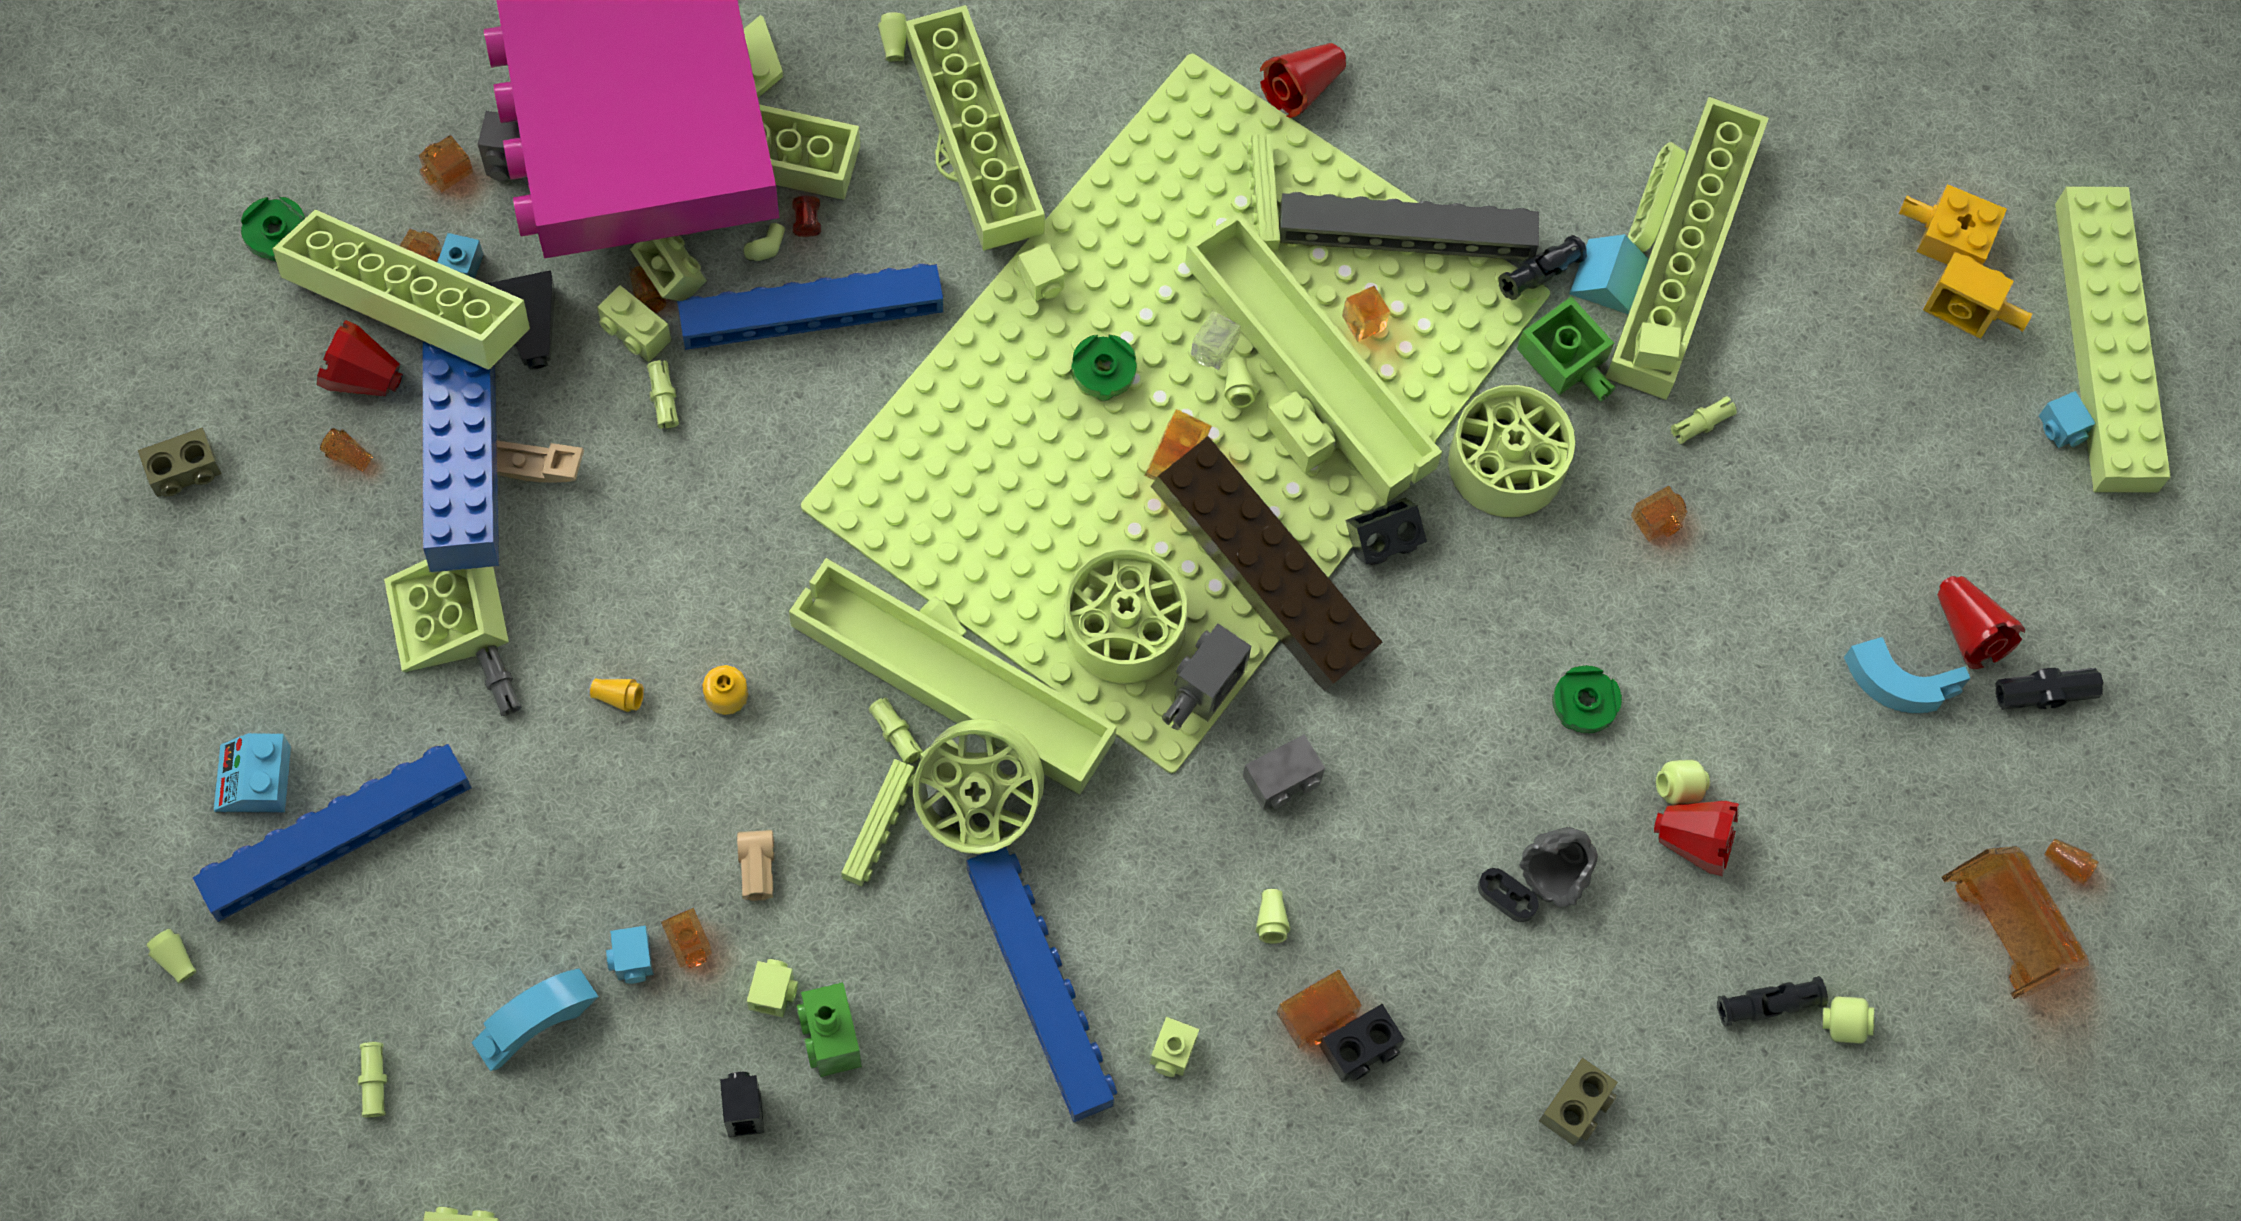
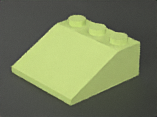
[384,560,509,672]

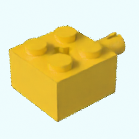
[1898,184,2007,265]
[1923,252,2033,339]

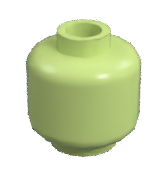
[1656,759,1710,805]
[1823,996,1874,1044]

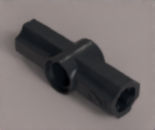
[1995,667,2103,710]

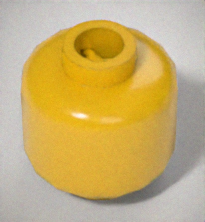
[702,665,748,715]

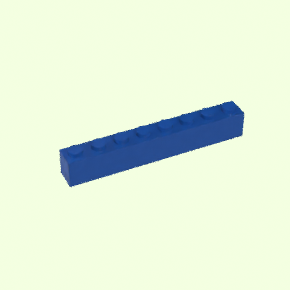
[677,263,944,350]
[192,744,472,922]
[966,847,1117,1123]

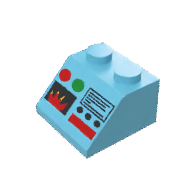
[214,733,291,812]

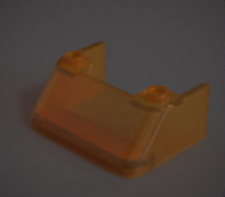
[1941,846,2089,999]

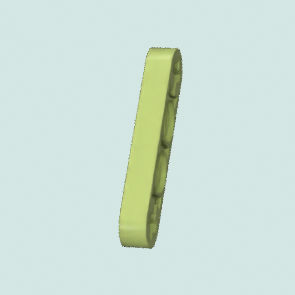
[1628,142,1686,253]

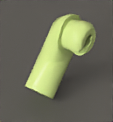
[744,223,785,261]

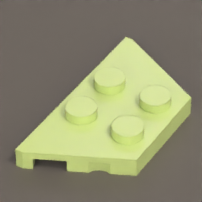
[744,15,783,98]

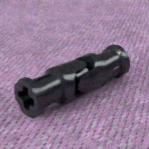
[1498,235,1587,300]
[1717,976,1828,1027]

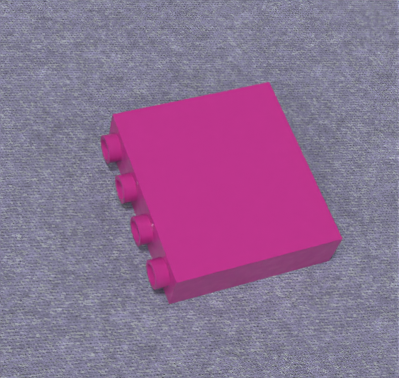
[484,0,779,259]

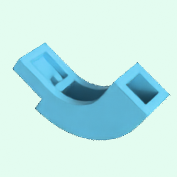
[1844,637,1970,713]
[471,968,599,1071]

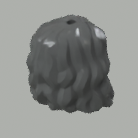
[1519,827,1598,908]

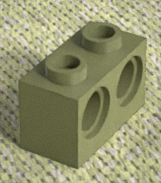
[138,427,222,497]
[1539,1057,1618,1146]

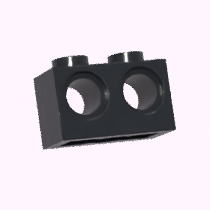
[1345,498,1427,565]
[1319,1004,1405,1082]
[720,1071,764,1137]

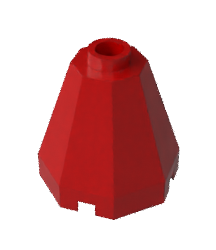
[316,320,403,396]
[1654,801,1739,877]

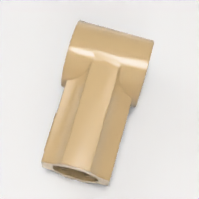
[737,830,774,901]

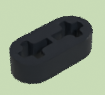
[1478,868,1539,922]

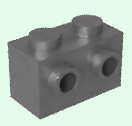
[1243,734,1325,810]

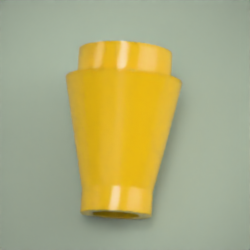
[590,678,644,712]

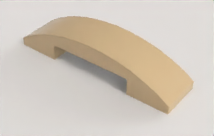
[497,440,584,483]

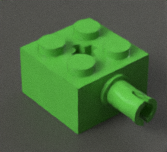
[1517,296,1616,401]
[797,982,862,1077]

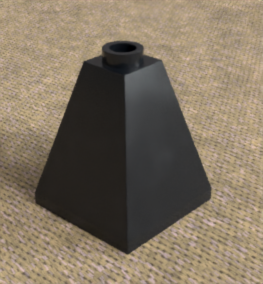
[486,270,555,370]

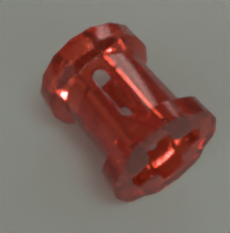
[792,195,821,237]

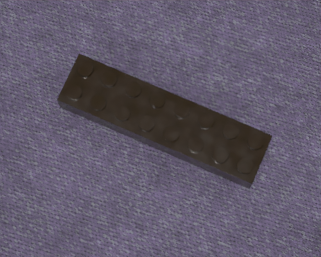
[1151,436,1383,691]

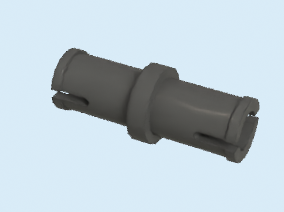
[476,645,522,716]

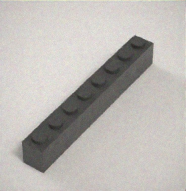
[1279,192,1539,260]

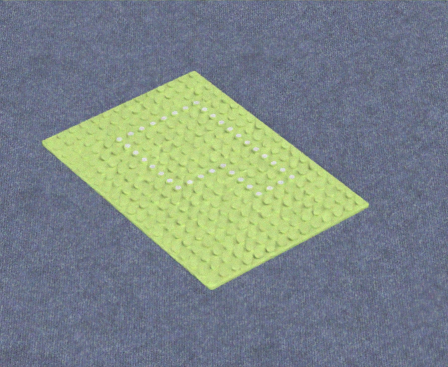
[801,54,1550,773]

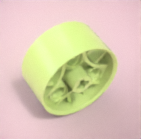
[1448,385,1575,518]
[1065,548,1187,683]
[913,719,1044,854]

